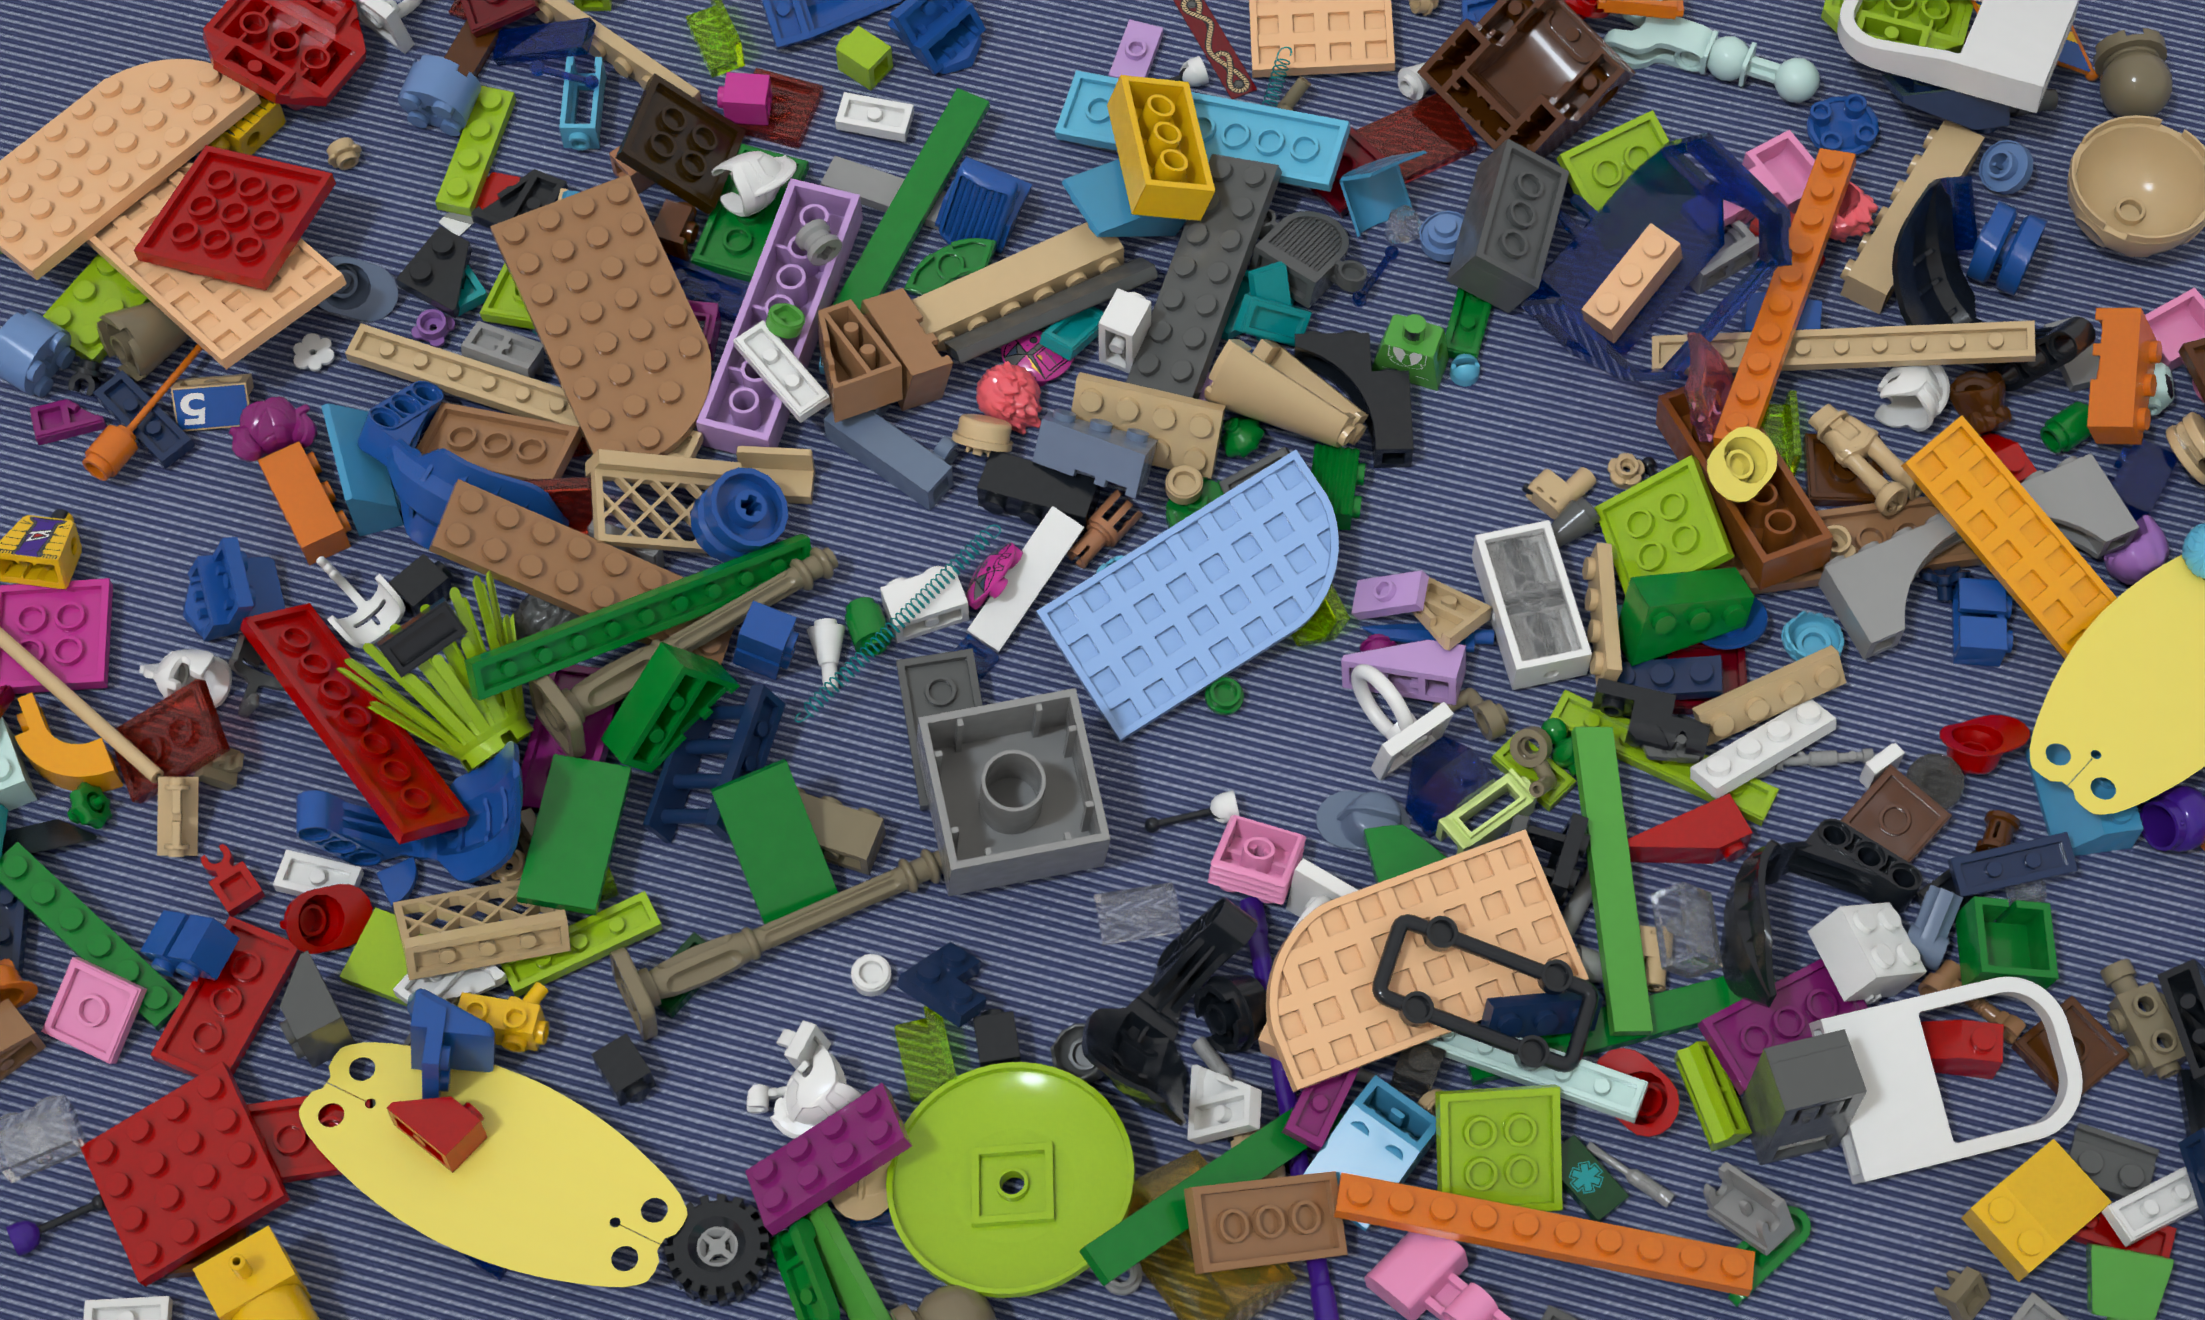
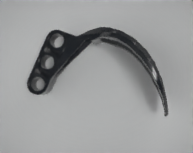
[1892,179,2096,392]
[1720,818,1923,1008]
[1082,897,1258,1126]

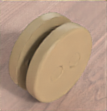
[2165,412,2205,485]

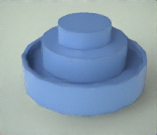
[1979,140,2033,195]
[1419,210,1464,262]

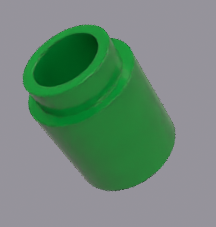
[2040,401,2092,453]
[845,597,892,656]

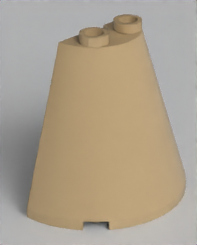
[1204,339,1368,448]

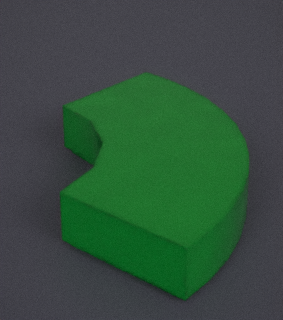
[904,238,997,296]

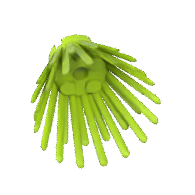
[336,570,534,773]

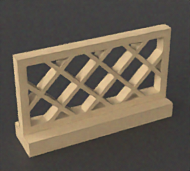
[585,449,742,554]
[393,879,571,980]

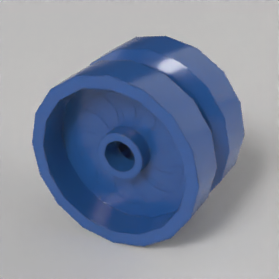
[1966,201,2048,296]
[690,467,788,563]

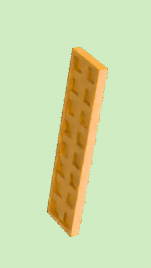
[1901,415,2117,659]

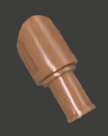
[1067,489,1143,569]

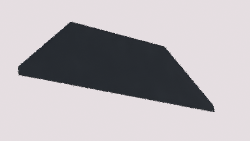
[2,819,97,855]

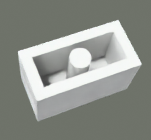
[1098,288,1151,373]
[880,564,970,643]

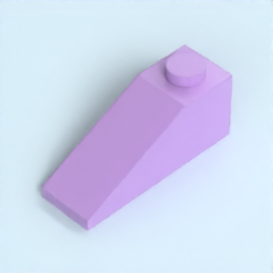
[1341,640,1466,705]

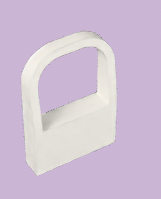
[1837,0,2080,113]
[1809,977,2083,1184]

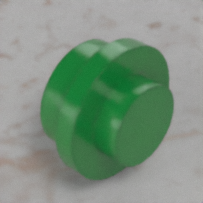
[1205,677,1244,715]

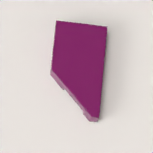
[30,399,107,446]

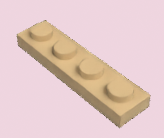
[1582,542,1622,687]
[1692,645,1846,746]

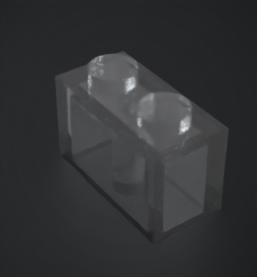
[1651,881,1723,979]
[1093,882,1182,945]
[0,1094,87,1183]

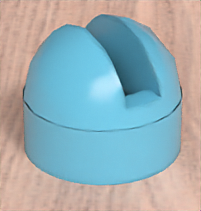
[1450,353,1480,387]

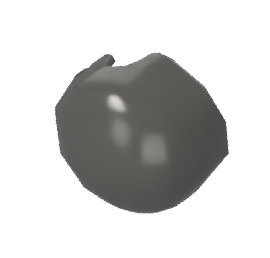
[1050,1023,1105,1084]

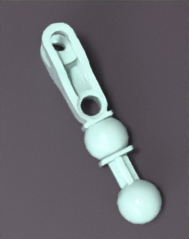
[1603,0,1820,103]

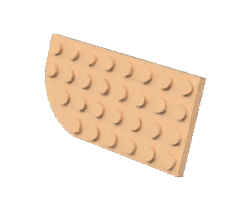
[1249,0,1395,78]
[0,59,262,280]
[86,162,347,370]
[1266,829,1589,1093]

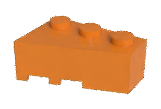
[2087,308,2162,445]

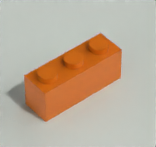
[258,441,352,566]

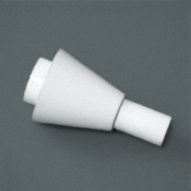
[1398,62,1431,101]
[807,618,845,691]

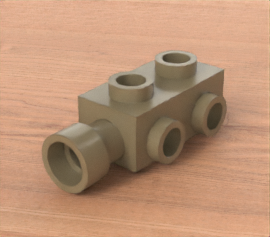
[2100,959,2187,1080]

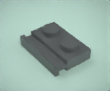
[2068,1123,2159,1200]

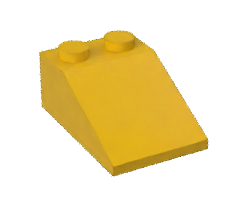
[1961,1139,2112,1282]

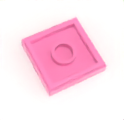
[41,957,147,1064]

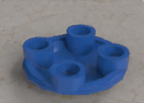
[1806,93,1879,156]

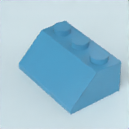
[321,403,404,537]
[2025,744,2144,856]

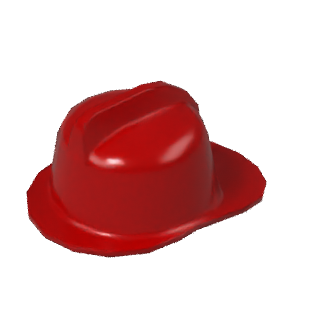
[1939,715,2030,775]
[279,884,373,954]
[1596,1048,1680,1137]

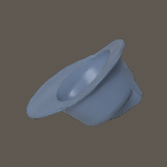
[318,256,398,322]
[1316,791,1411,852]

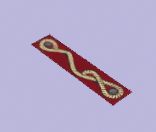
[1173,0,1257,99]

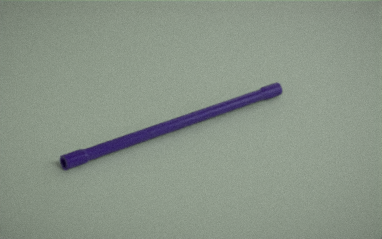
[1239,897,1340,1320]

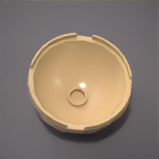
[2067,115,2205,257]

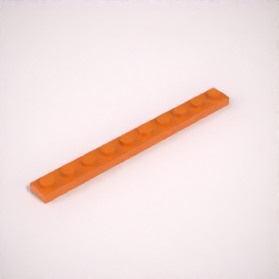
[1713,148,1856,447]
[1334,1173,1755,1297]

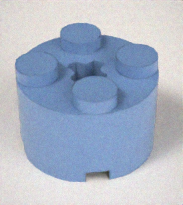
[398,55,481,137]
[0,308,75,398]

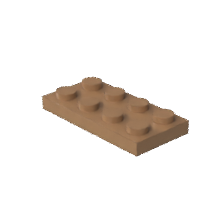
[416,402,582,492]
[1184,1171,1348,1274]

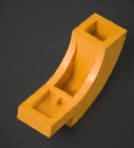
[14,692,124,792]

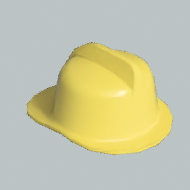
[1707,426,1778,503]

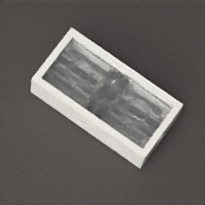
[1471,520,1592,690]

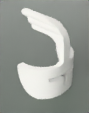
[316,556,405,648]

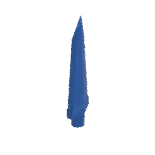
[1360,623,1494,653]

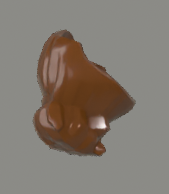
[1949,371,2012,435]

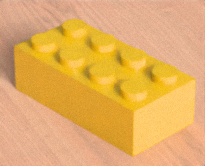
[1107,75,1215,221]

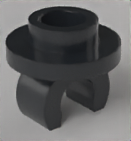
[68,358,108,397]

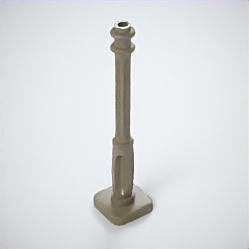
[529,547,838,758]
[609,849,943,1041]

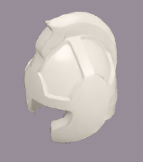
[711,151,797,217]
[1874,365,1950,432]
[139,649,232,716]
[770,1048,862,1139]

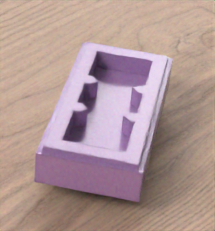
[1108,19,1163,78]
[1351,570,1429,620]

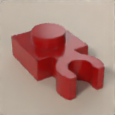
[201,844,266,917]

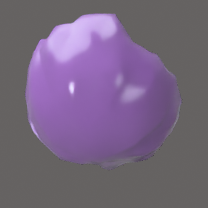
[2103,515,2169,585]

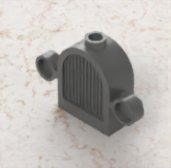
[1248,208,1367,309]

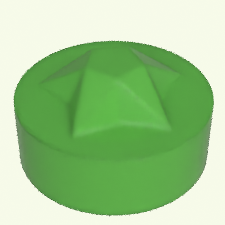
[766,303,805,339]

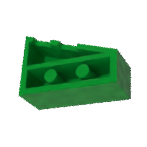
[1618,567,1755,666]
[601,642,740,773]

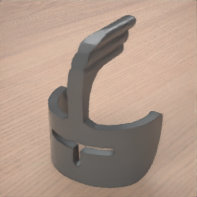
[228,633,285,718]

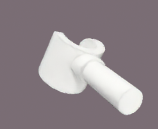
[747,1084,786,1114]

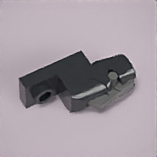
[1592,678,1711,764]

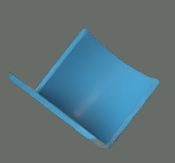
[1340,151,1427,237]

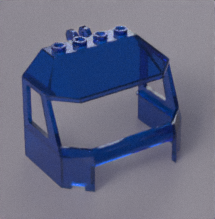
[1521,132,1792,381]

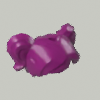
[228,396,318,462]

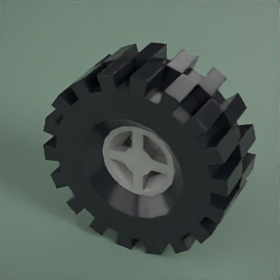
[664,1194,773,1307]

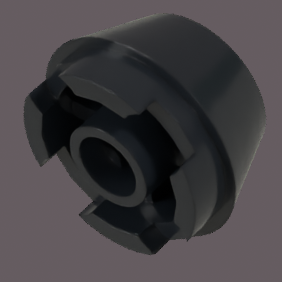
[1194,975,1267,1054]

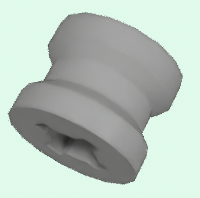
[795,219,842,266]

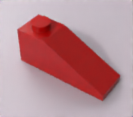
[1628,793,1753,864]
[1921,1019,2004,1079]

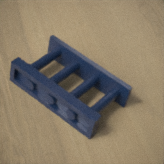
[643,685,786,843]

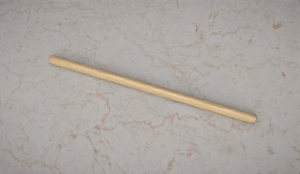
[0,627,164,783]

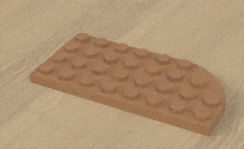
[490,174,712,482]

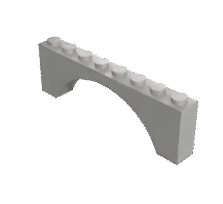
[1818,453,2139,660]

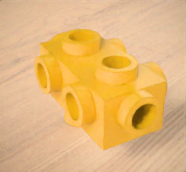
[457,982,550,1052]

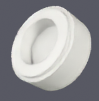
[851,954,892,997]

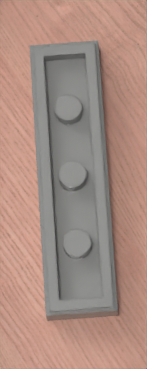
[820,156,946,230]

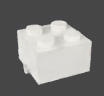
[1808,902,1927,1004]

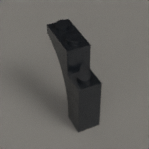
[1293,330,1414,468]

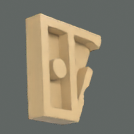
[1412,577,1492,651]

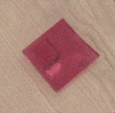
[1684,332,1734,442]

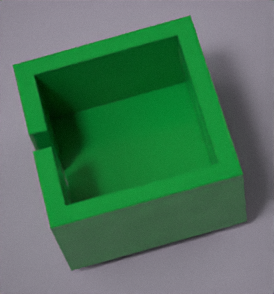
[1955,896,2059,990]

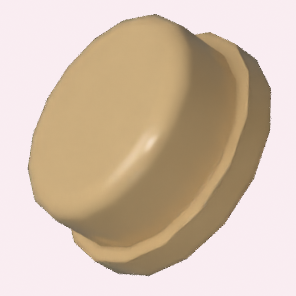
[951,414,1013,457]

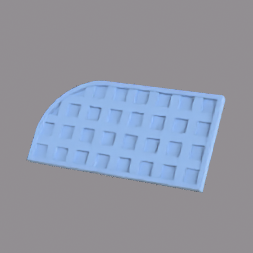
[1036,450,1339,742]

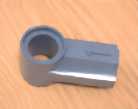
[1907,885,1963,972]

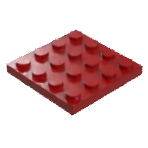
[134,145,336,290]
[80,1061,290,1287]

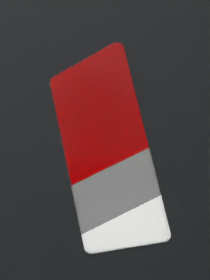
[439,172,521,236]

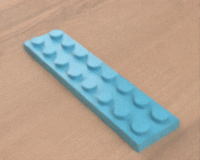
[1054,70,1351,192]

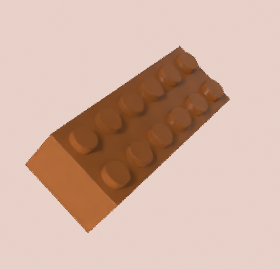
[1656,371,1833,590]

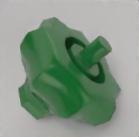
[1220,417,1265,458]
[67,782,113,829]

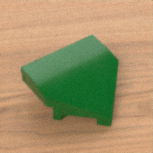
[1363,825,1447,884]

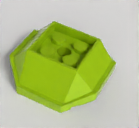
[1821,0,1973,53]

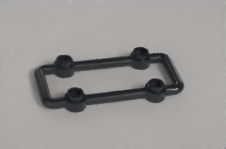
[1372,914,1599,1073]

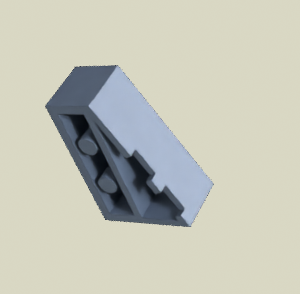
[1032,409,1158,499]

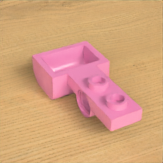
[1680,130,1815,239]
[2145,287,2205,403]
[1364,1232,1512,1320]

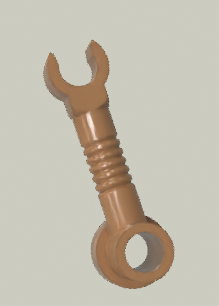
[1918,960,2026,1045]

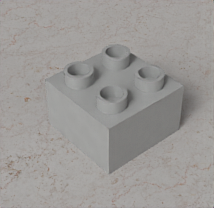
[916,688,1111,896]

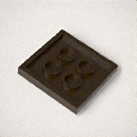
[615,73,746,215]

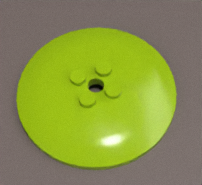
[886,1062,1135,1298]

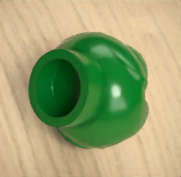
[1541,718,1582,777]

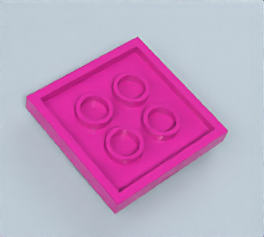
[0,578,113,694]

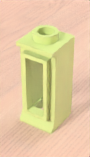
[1435,768,1537,854]

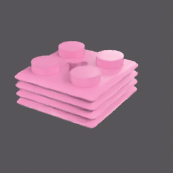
[1208,815,1306,905]

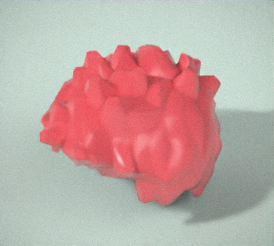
[1829,182,1878,243]
[976,361,1042,435]

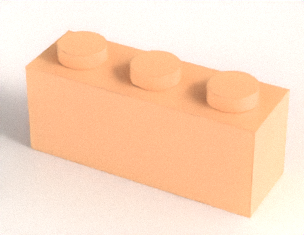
[1581,223,1683,343]

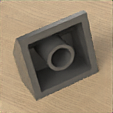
[279,951,356,1068]

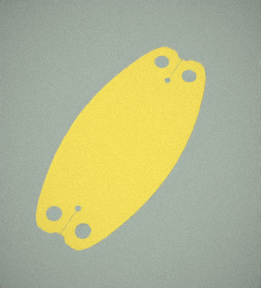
[2029,555,2205,815]
[299,1042,688,1287]

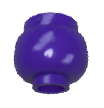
[2140,785,2205,852]

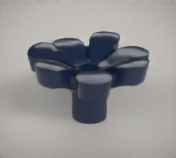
[1919,566,1971,601]

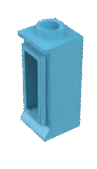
[559,56,607,150]

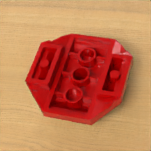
[203,0,366,111]

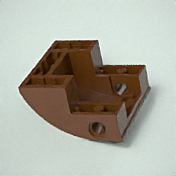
[1417,0,1636,158]

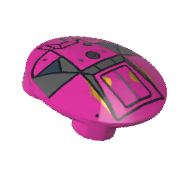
[1001,324,1075,387]
[966,542,1023,610]

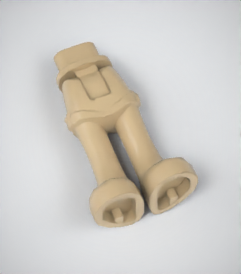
[1808,404,1923,516]

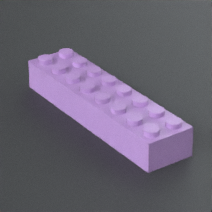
[696,178,863,454]

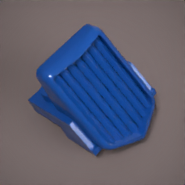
[888,0,986,74]
[934,156,1032,254]
[182,537,285,642]
[407,988,495,1099]

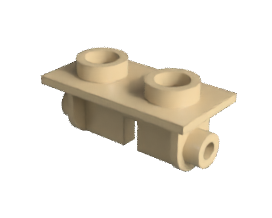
[157,776,199,857]

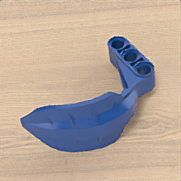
[358,381,569,550]
[296,741,523,883]

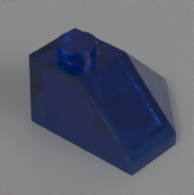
[1405,736,1495,839]

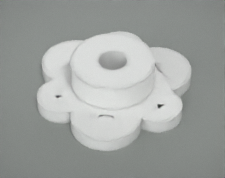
[293,333,335,372]

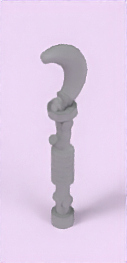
[1754,748,1874,779]

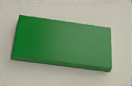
[691,143,809,282]
[516,754,632,916]
[710,759,838,924]

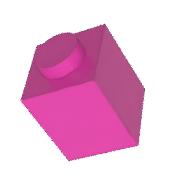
[717,72,773,125]

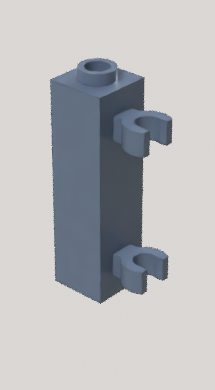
[823,405,958,511]

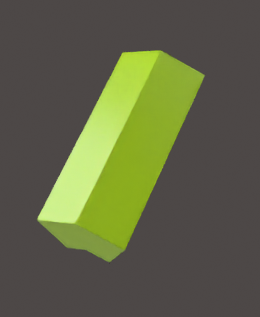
[1674,1041,1752,1152]

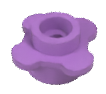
[411,309,455,348]

